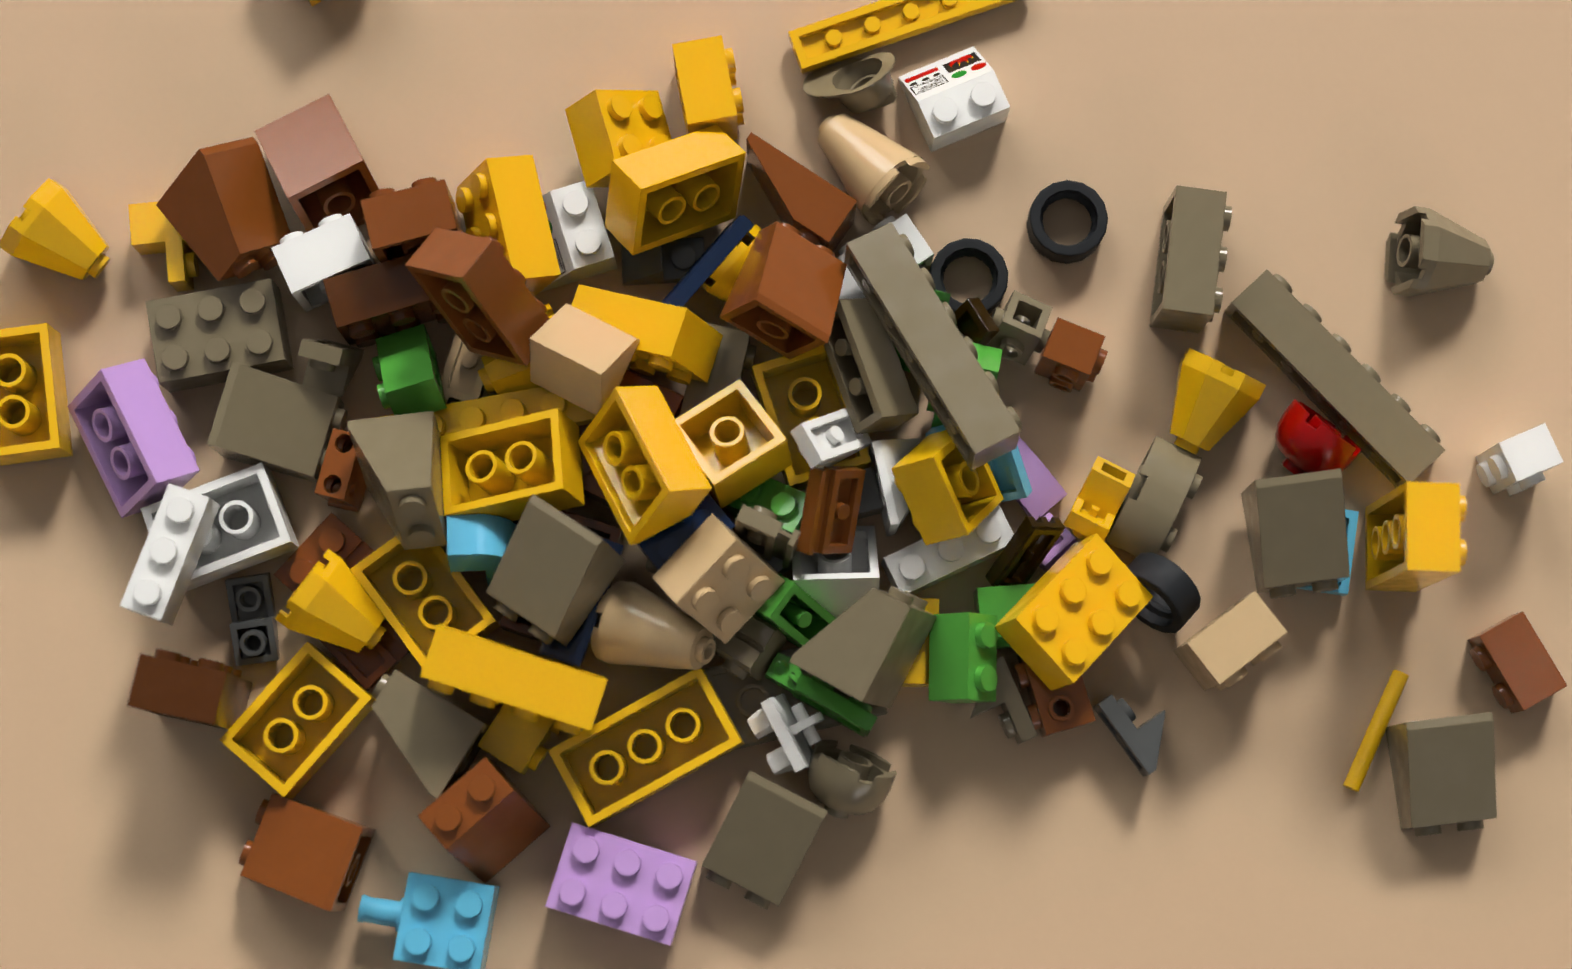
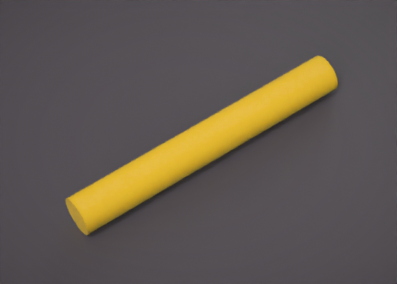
[1343,669,1409,792]

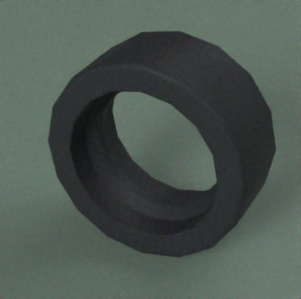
[1026,180,1108,264]
[929,238,1008,314]
[1128,552,1201,633]

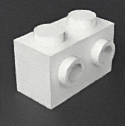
[1476,423,1564,496]

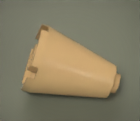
[818,113,930,225]
[591,580,716,670]

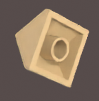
[529,304,640,415]

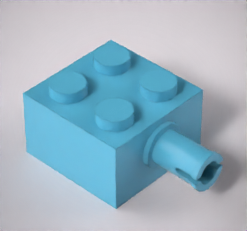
[357,872,500,969]

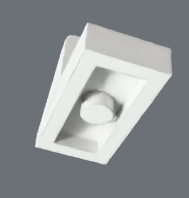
[790,408,872,469]

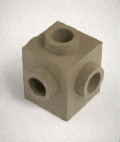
[988,290,1053,365]

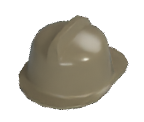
[803,52,897,113]

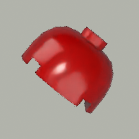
[1275,399,1362,475]

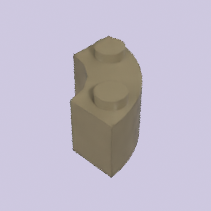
[1106,436,1203,557]

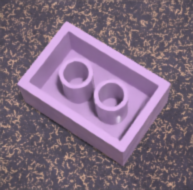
[67,358,200,518]
[545,822,698,946]

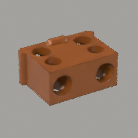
[314,428,366,513]

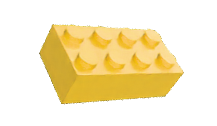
[1365,481,1467,592]
[420,623,608,736]
[548,668,745,827]

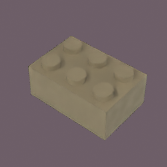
[1150,185,1232,333]
[145,278,294,393]

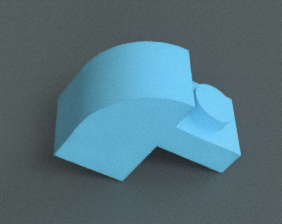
[447,514,517,586]

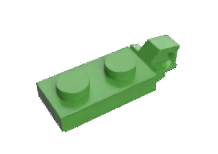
[765,653,878,737]

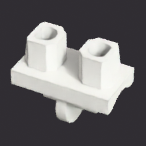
[747,693,824,775]

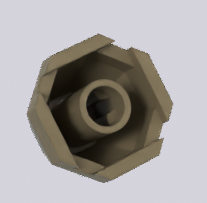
[1384,206,1494,297]

